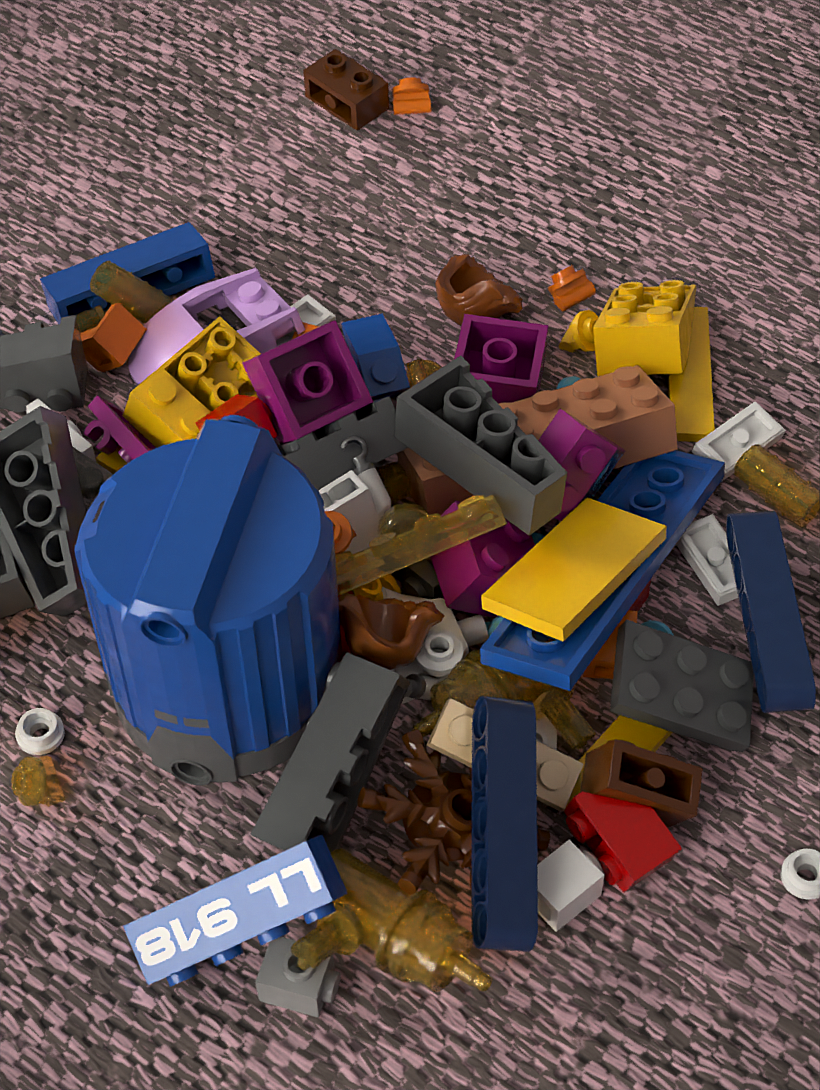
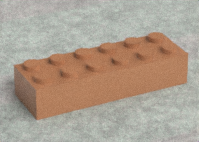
[397,365,678,526]

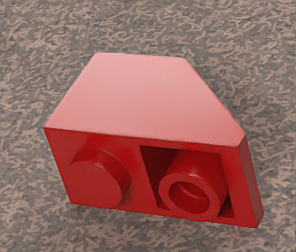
[564,792,682,893]

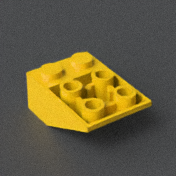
[593,280,696,376]
[123,316,261,448]

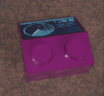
[538,408,625,521]

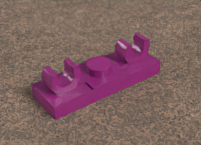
[84,395,156,463]

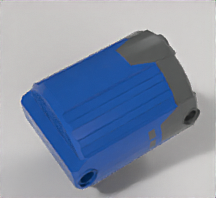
[74,415,343,785]

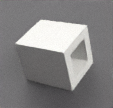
[537,840,604,932]

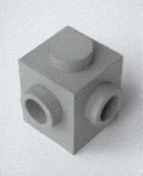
[255,937,341,1018]

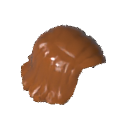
[435,254,523,326]
[338,592,444,670]

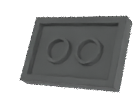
[610,620,754,752]

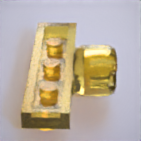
[335,495,507,596]

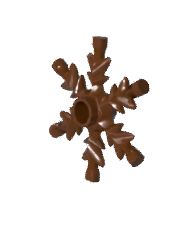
[358,729,550,895]

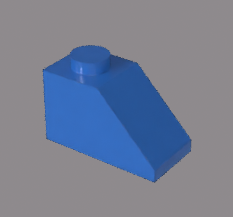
[341,313,410,401]

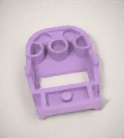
[128,268,305,386]

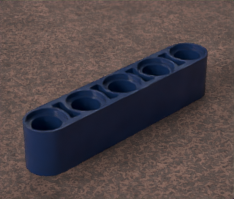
[726,511,816,713]
[472,696,538,952]

